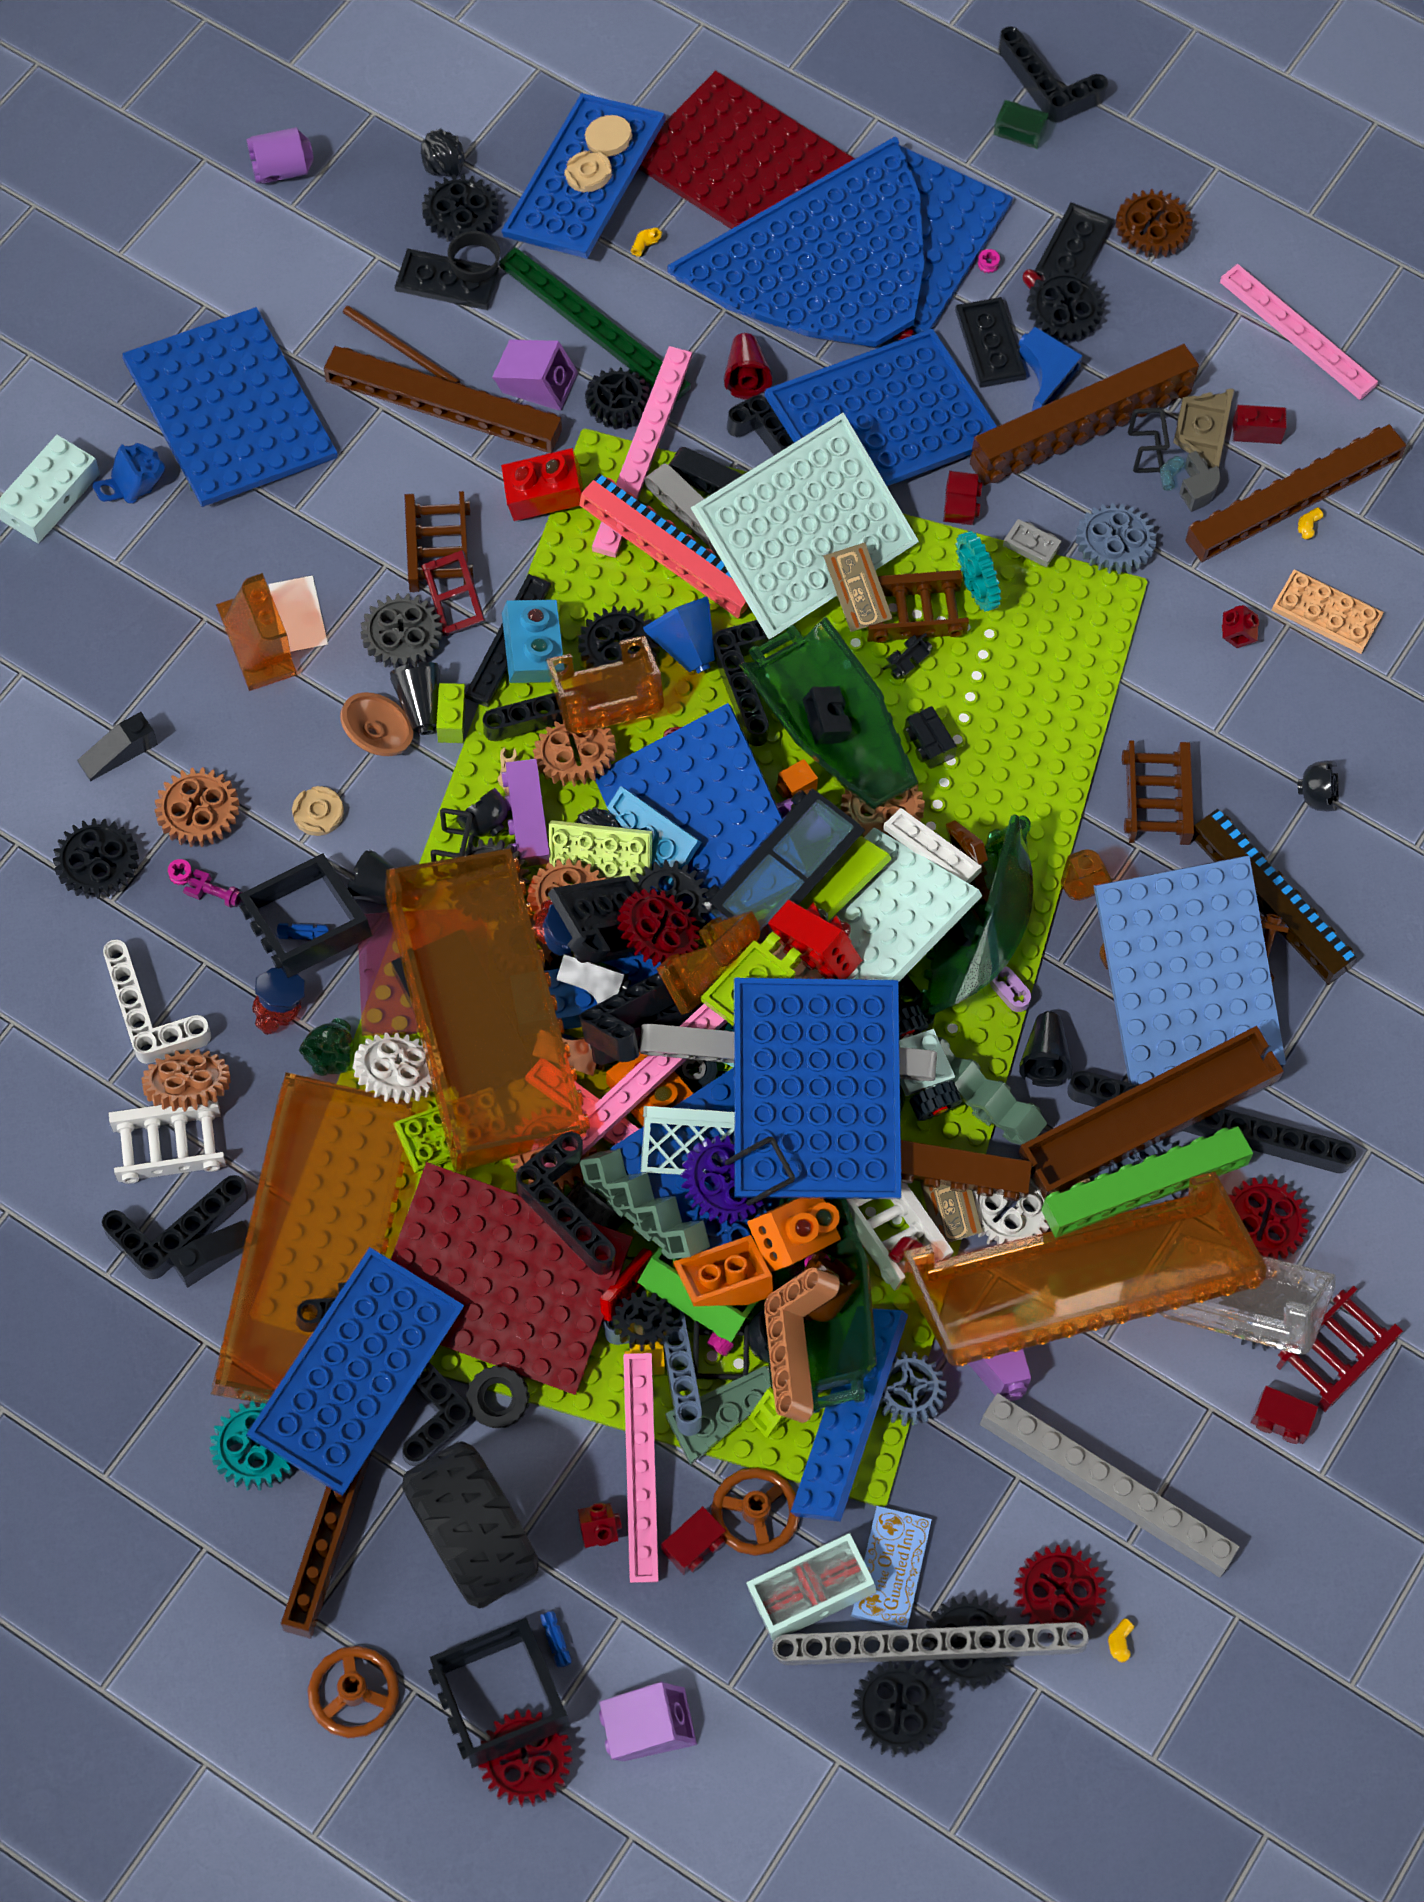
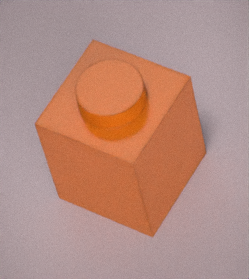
[776,759,818,799]

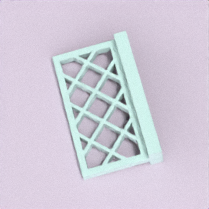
[641,1106,734,1174]

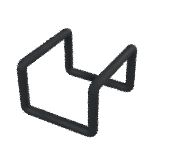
[1128,408,1170,473]
[430,808,474,876]
[725,1136,795,1206]
[693,1321,749,1380]

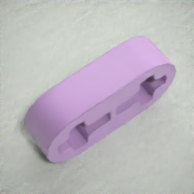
[990,966,1031,1012]

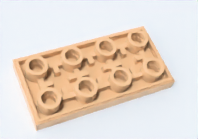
[1271,569,1384,654]

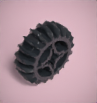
[585,366,650,429]

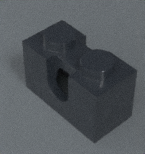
[802,686,852,744]

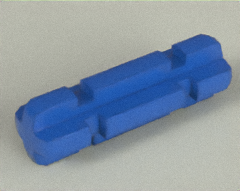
[277,923,329,940]
[540,1611,571,1668]

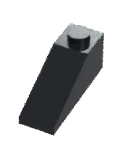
[77,712,158,782]
[169,1221,257,1288]

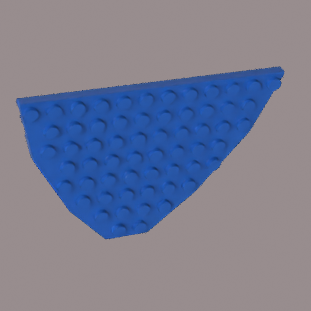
[667,136,924,347]

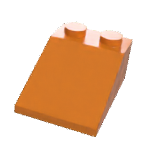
[673,1235,773,1306]

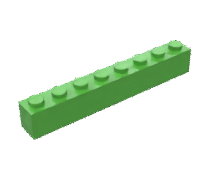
[1041,1126,1253,1238]

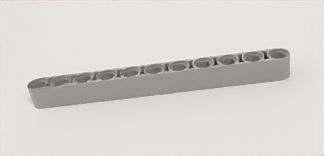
[639,1024,937,1081]
[772,1623,1089,1665]

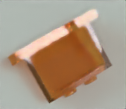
[216,573,297,691]
[656,911,761,1015]

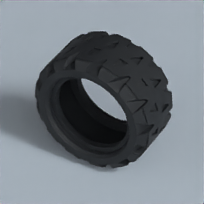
[402,1441,539,1609]

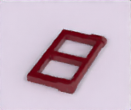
[422,550,485,636]

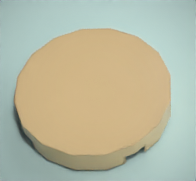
[585,115,632,156]
[565,151,612,192]
[292,786,344,836]

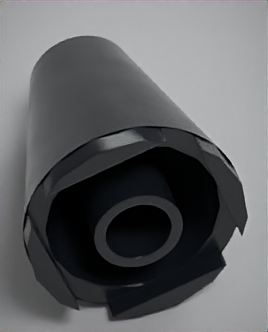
[390,662,440,735]
[347,849,423,910]
[1019,1011,1073,1087]

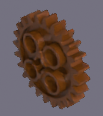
[1115,189,1193,258]

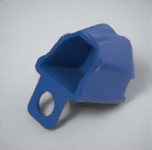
[92,443,165,503]

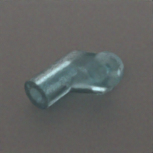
[1160,456,1184,491]

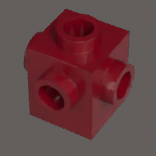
[1222,605,1259,648]
[577,1503,622,1548]

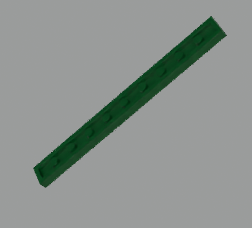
[499,247,691,403]

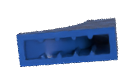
[1018,326,1082,411]

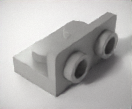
[1003,519,1061,568]

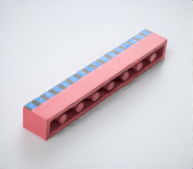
[579,473,749,619]

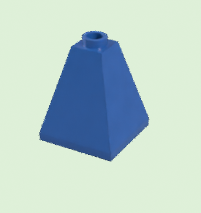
[643,596,715,674]

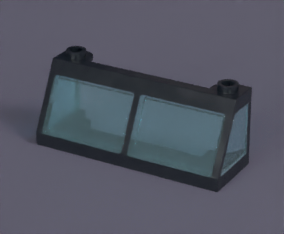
[702,788,865,947]

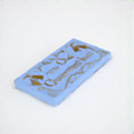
[851,1506,932,1630]

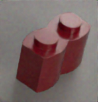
[943,471,982,525]

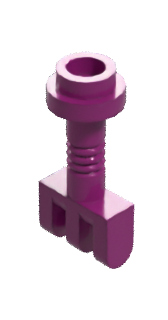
[183,869,242,908]

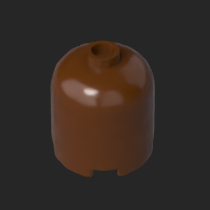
[802,1251,861,1322]

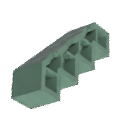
[938,1037,1047,1145]
[580,1149,710,1259]

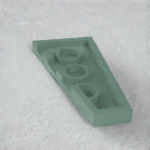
[665,1366,773,1465]

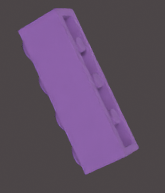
[501,759,550,867]

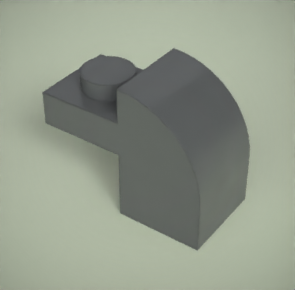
[1179,451,1220,512]

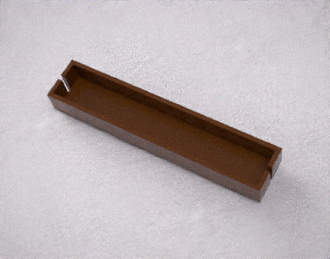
[970,344,1199,486]
[1018,1026,1284,1200]

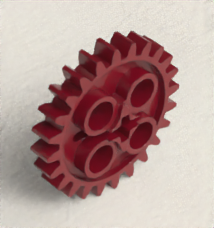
[617,888,700,968]
[1219,1177,1309,1263]
[1013,1545,1107,1638]
[478,1709,573,1807]

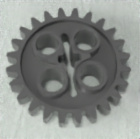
[361,593,442,669]

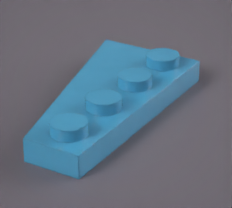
[607,786,702,886]

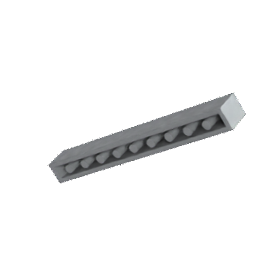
[980,1393,1240,1578]

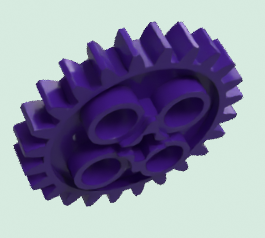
[680,1135,764,1224]

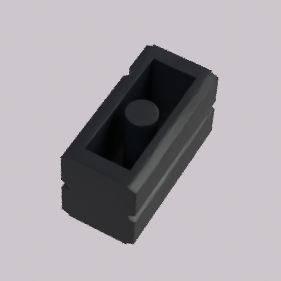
[903,706,957,769]

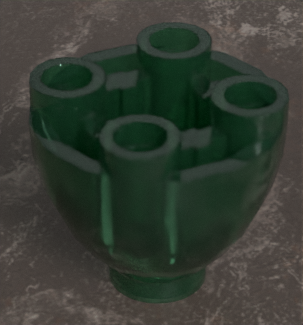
[299,1018,354,1076]

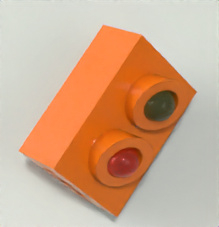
[606,1052,694,1126]
[747,1198,841,1273]

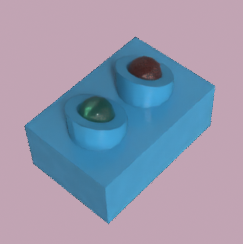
[502,600,565,683]

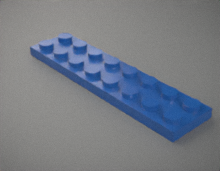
[791,1308,908,1522]

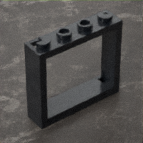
[239,853,373,978]
[428,1617,570,1768]

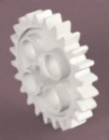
[353,1033,441,1104]
[972,1174,1049,1251]

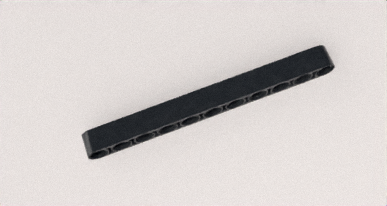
[1067,1071,1356,1174]

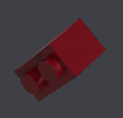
[1233,405,1286,444]
[1250,1386,1318,1444]
[661,1506,726,1575]

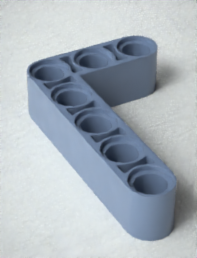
[604,1302,702,1436]

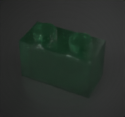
[993,100,1049,149]

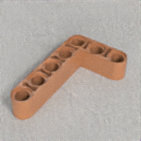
[764,1267,839,1423]

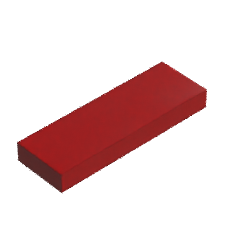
[600,1248,652,1322]

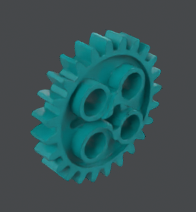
[955,531,1001,612]
[209,1400,292,1491]

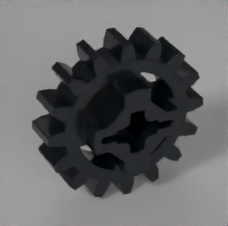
[613,1291,673,1351]

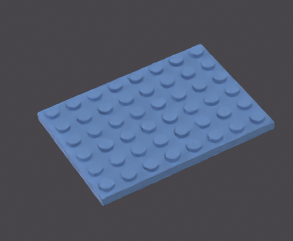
[1094,856,1286,1085]

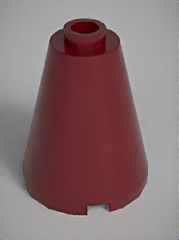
[724,333,772,400]

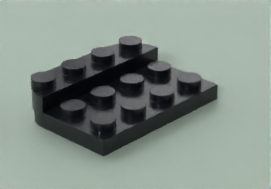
[548,875,655,963]

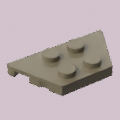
[1173,388,1234,468]

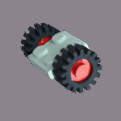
[899,1005,962,1121]

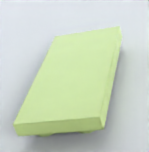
[549,820,652,882]

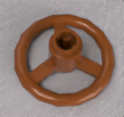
[711,1467,800,1556]
[308,1646,400,1738]

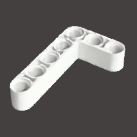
[103,940,211,1064]

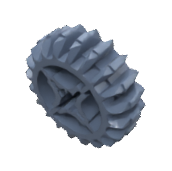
[878,1351,947,1427]

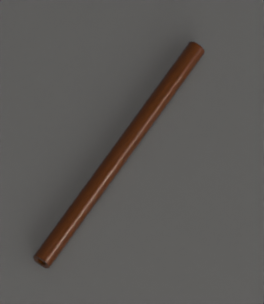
[343,305,460,384]

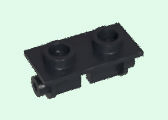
[882,633,933,680]

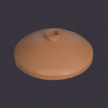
[340,692,413,756]

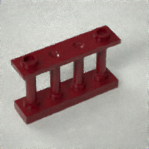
[1276,1285,1403,1413]

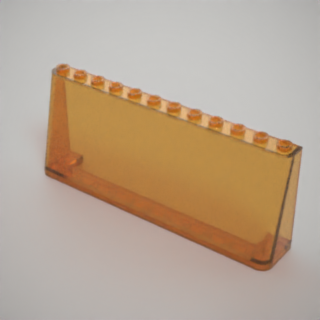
[385,848,590,1172]
[211,1072,415,1404]
[904,1172,1267,1366]

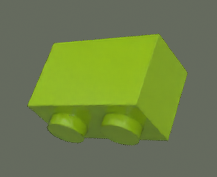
[436,683,466,743]

